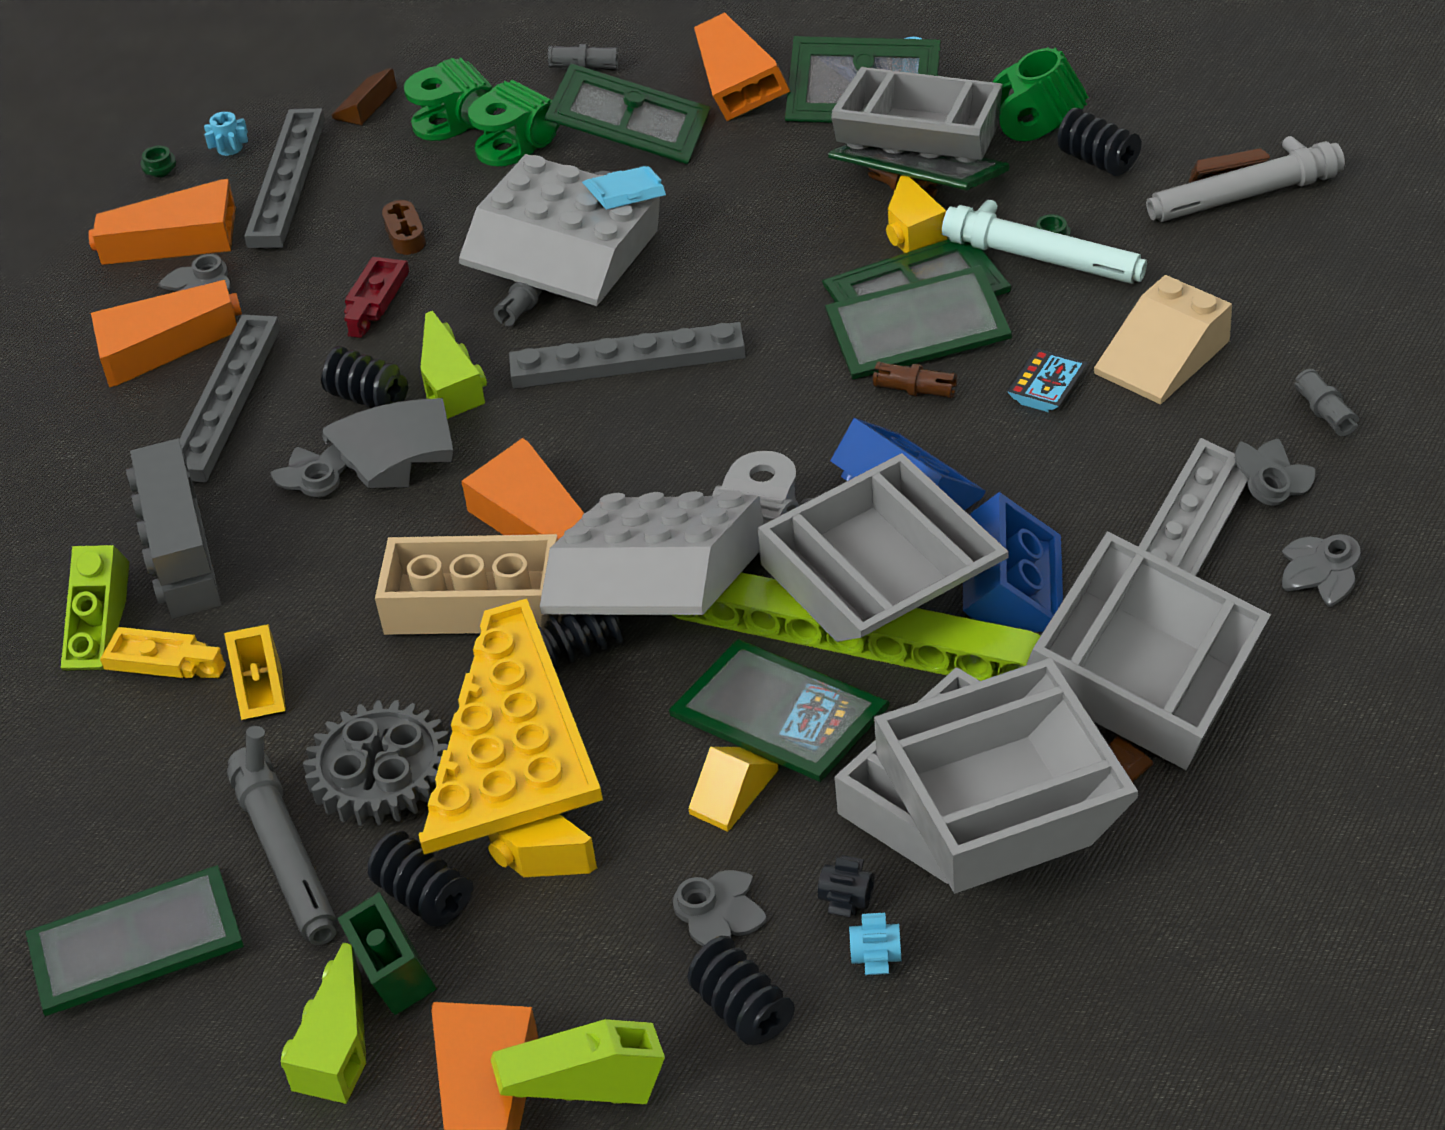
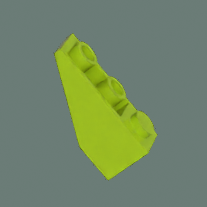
[421,311,487,419]
[61,545,130,671]
[281,943,366,1104]
[490,1019,665,1104]

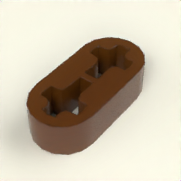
[382,200,426,255]

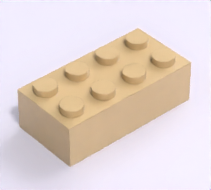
[375,534,558,635]

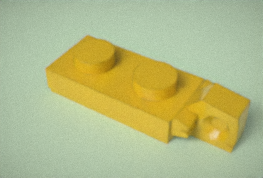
[100,627,226,678]

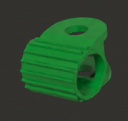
[993,47,1089,141]
[404,58,497,141]
[468,80,560,166]

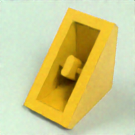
[224,624,286,720]
[689,747,779,832]

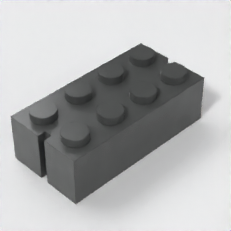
[126,438,222,619]

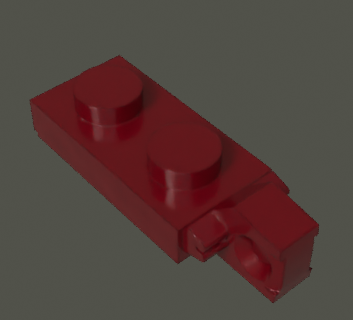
[344,257,410,338]

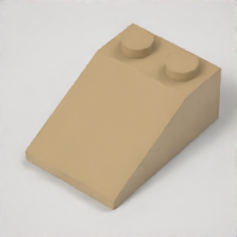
[1094,275,1232,405]

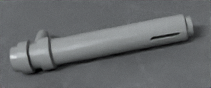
[1146,136,1345,222]

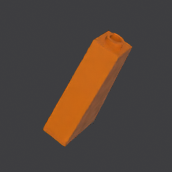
[694,12,790,121]
[89,179,236,265]
[91,280,242,387]
[461,438,584,540]
[431,1002,539,1130]

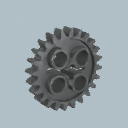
[303,700,450,825]

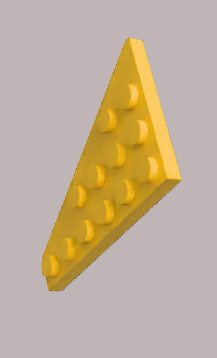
[419,598,603,854]

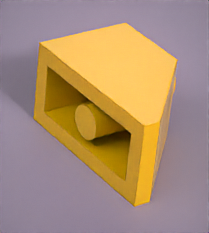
[886,176,947,253]
[488,814,597,877]

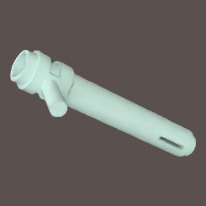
[942,200,1147,284]

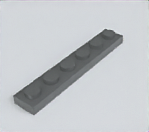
[244,108,325,249]
[179,314,281,482]
[509,322,746,389]

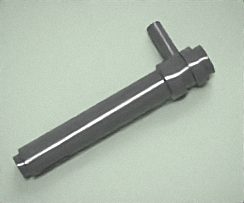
[227,726,338,945]

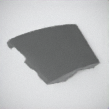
[322,398,453,488]

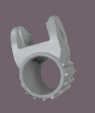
[712,451,799,553]

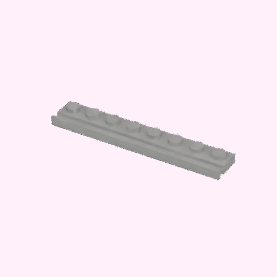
[1138,438,1248,576]

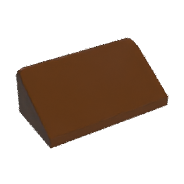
[332,68,397,125]

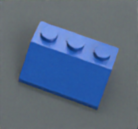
[830,418,986,510]
[963,492,1063,632]

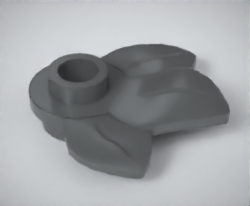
[159,254,230,292]
[1234,438,1315,506]
[270,444,347,497]
[1282,534,1362,607]
[673,870,767,946]

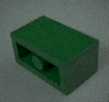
[337,892,437,1016]

